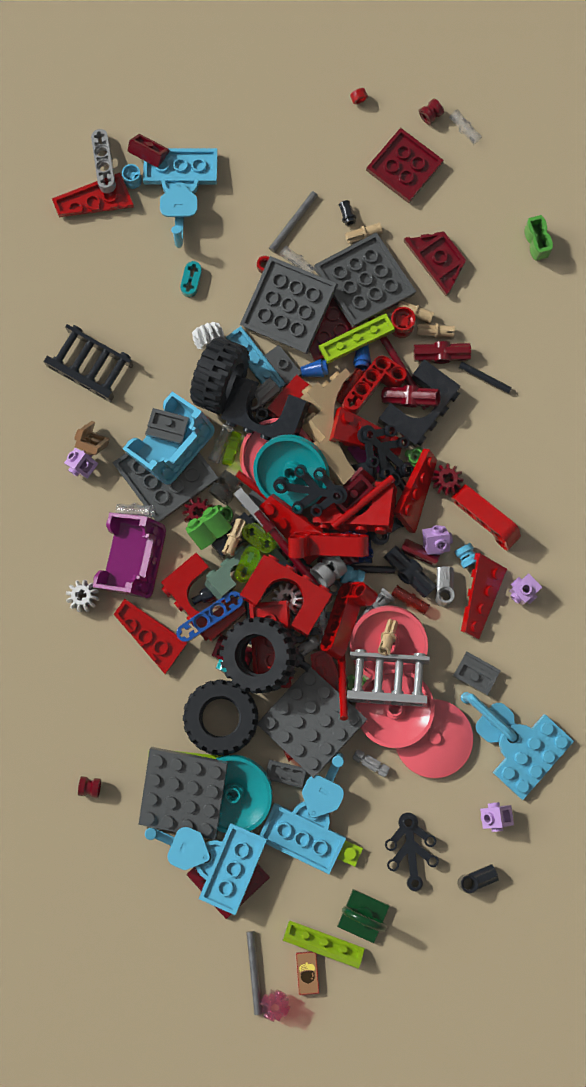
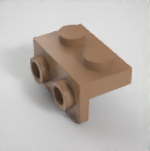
[74,421,110,455]

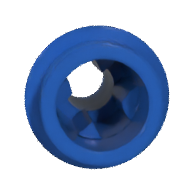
[353,344,372,371]
[301,359,329,378]

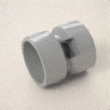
[310,556,347,588]

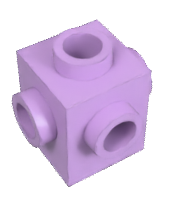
[64,448,99,479]
[422,525,453,555]
[509,574,542,605]
[480,802,514,832]

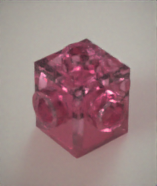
[260,989,291,1022]

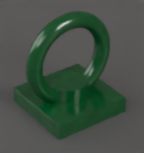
[337,889,389,943]

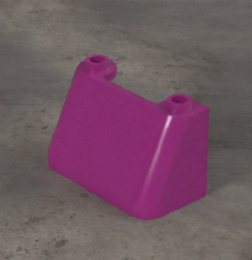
[93,512,166,598]

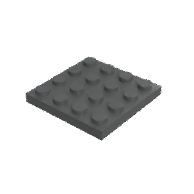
[314,232,416,328]
[240,256,338,354]
[113,452,219,522]
[258,667,368,778]
[138,747,228,840]

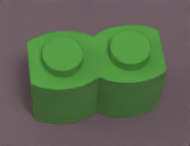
[524,215,553,261]
[186,506,232,550]

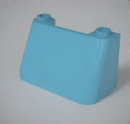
[123,391,215,485]

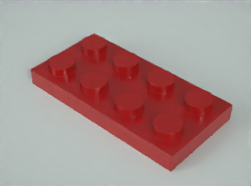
[249,600,294,679]

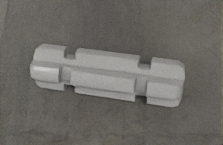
[353,750,390,777]

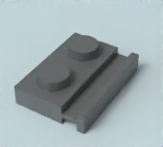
[145,408,190,445]
[453,651,501,696]

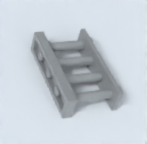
[347,649,430,707]

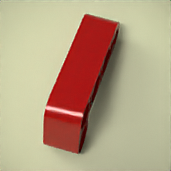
[342,355,407,415]
[451,484,521,551]
[288,532,369,558]
[321,582,378,659]

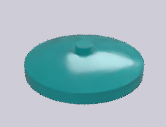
[253,435,330,510]
[216,755,273,833]

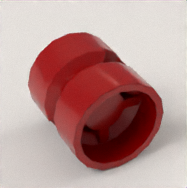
[391,307,416,338]

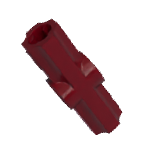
[413,341,471,364]
[381,385,441,408]

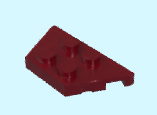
[404,231,466,296]

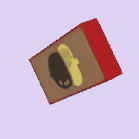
[296,951,319,995]

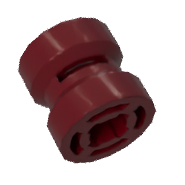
[419,99,444,125]
[78,776,101,798]

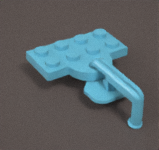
[143,148,218,248]
[461,692,574,800]
[260,752,346,874]
[145,823,267,915]

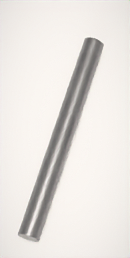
[269,191,318,252]
[246,931,262,1015]

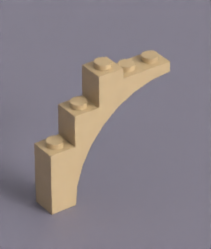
[301,369,355,485]

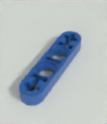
[176,591,243,642]

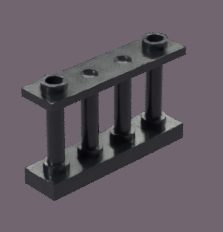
[43,324,133,403]

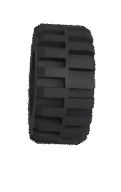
[190,337,250,414]
[220,617,300,694]
[183,679,258,755]

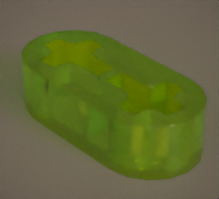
[222,431,242,467]
[242,523,277,553]
[235,546,260,583]

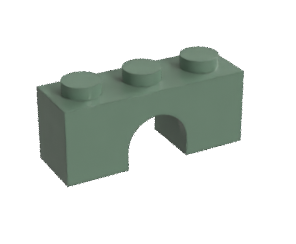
[204,544,262,600]

